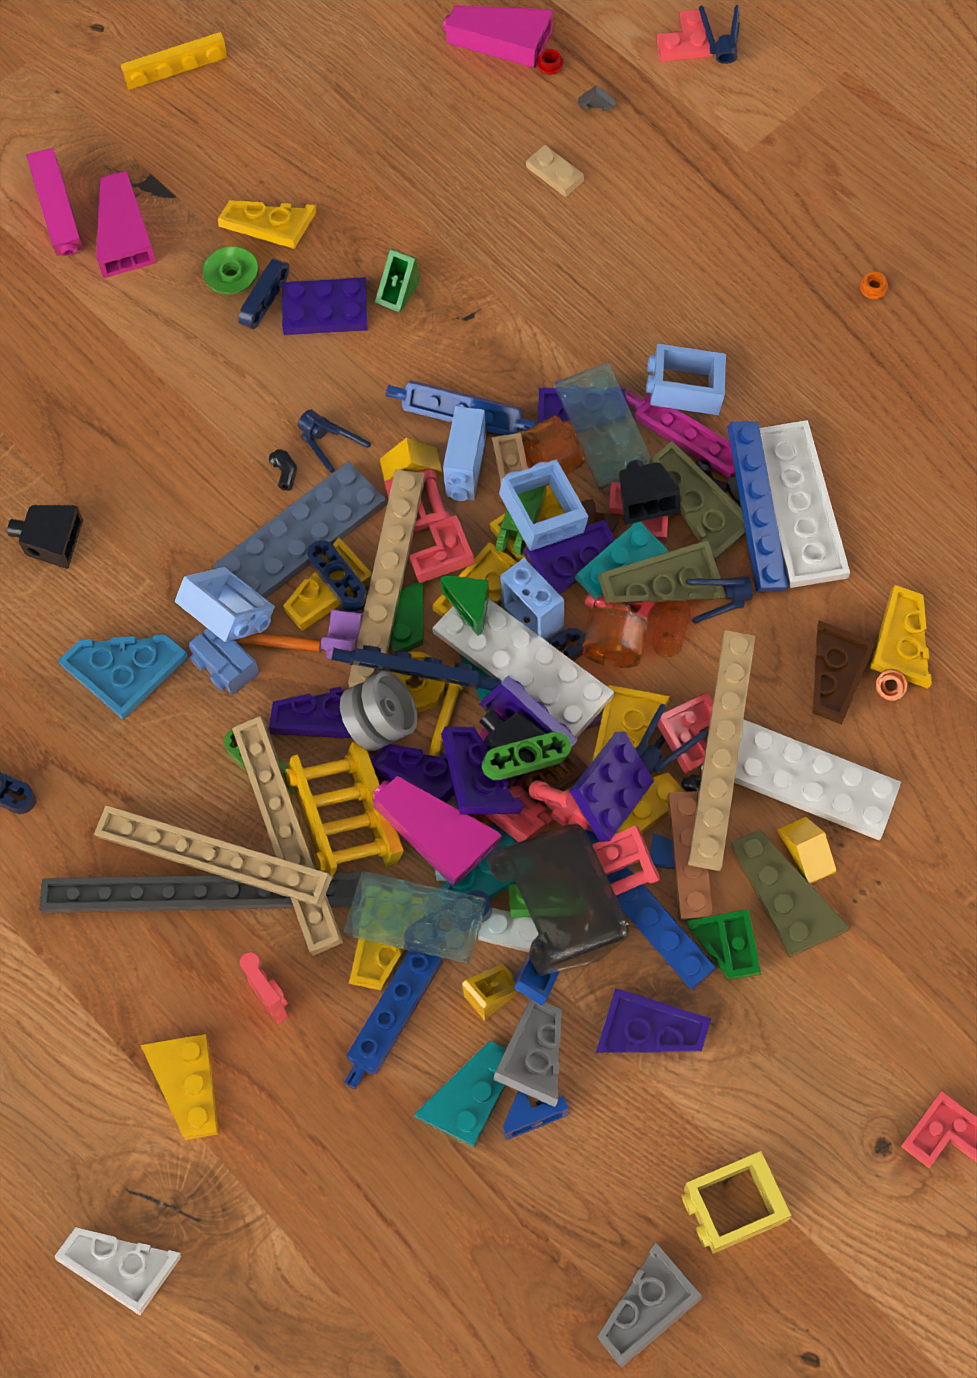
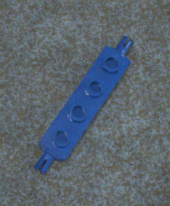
[386,380,538,435]
[344,930,443,1089]

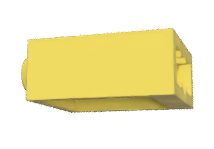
[681,1151,792,1254]

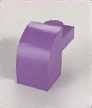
[321,607,364,659]

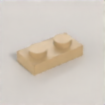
[526,145,584,197]
[492,433,528,486]

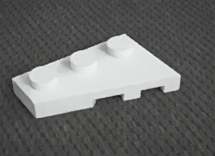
[55,1227,181,1315]

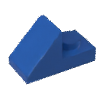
[513,937,567,1006]
[503,1091,569,1141]

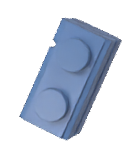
[189,628,259,695]

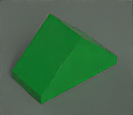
[375,249,419,312]
[440,575,489,636]

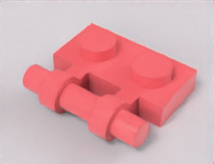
[483,785,554,846]

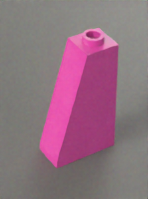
[443,5,553,68]
[26,148,83,256]
[96,171,156,278]
[373,776,502,887]

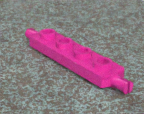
[625,390,735,479]

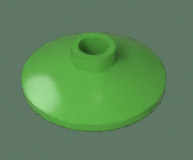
[203,246,259,294]

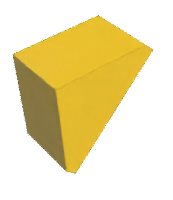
[380,438,442,481]
[777,817,836,885]
[462,963,519,1021]

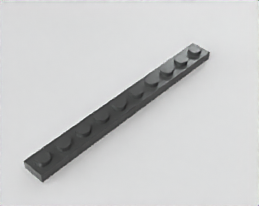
[39,872,362,913]

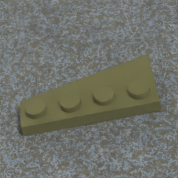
[649,441,746,561]
[597,540,726,604]
[730,830,849,958]

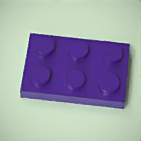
[282,277,368,335]
[570,731,654,842]

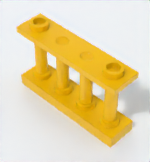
[285,742,404,880]

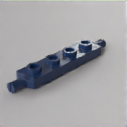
[331,645,499,690]

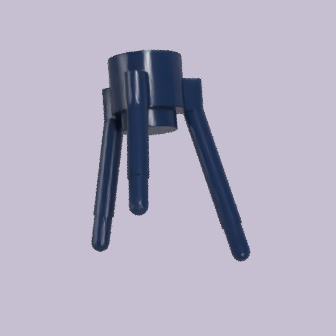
[699,5,740,64]
[298,409,371,473]
[686,576,752,623]
[635,704,708,775]

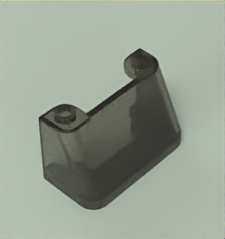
[487,823,629,976]

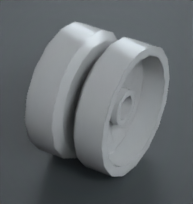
[340,671,418,752]

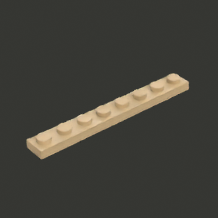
[348,469,425,687]
[688,630,755,871]
[232,716,343,956]
[94,806,332,907]

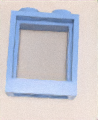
[646,344,726,415]
[443,406,486,501]
[499,459,589,551]
[500,558,564,642]
[175,567,275,642]

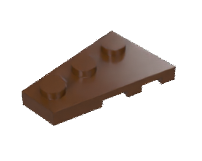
[813,620,876,725]

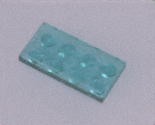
[555,362,651,490]
[343,871,487,963]

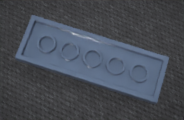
[212,461,387,599]

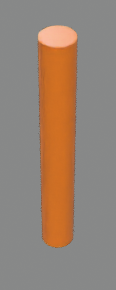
[235,633,321,652]

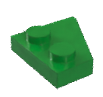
[390,581,423,652]
[687,909,762,981]

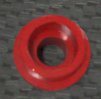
[537,49,563,75]

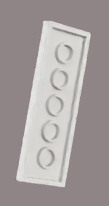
[760,420,850,588]
[432,599,614,738]
[701,719,901,841]

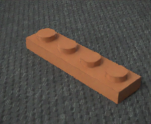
[667,791,713,921]

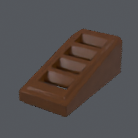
[522,750,588,807]

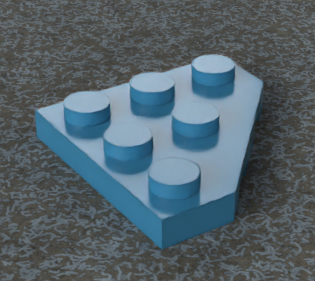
[58,634,189,720]

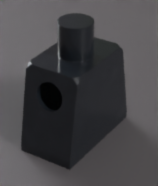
[619,460,681,525]
[7,505,83,569]
[479,709,555,789]

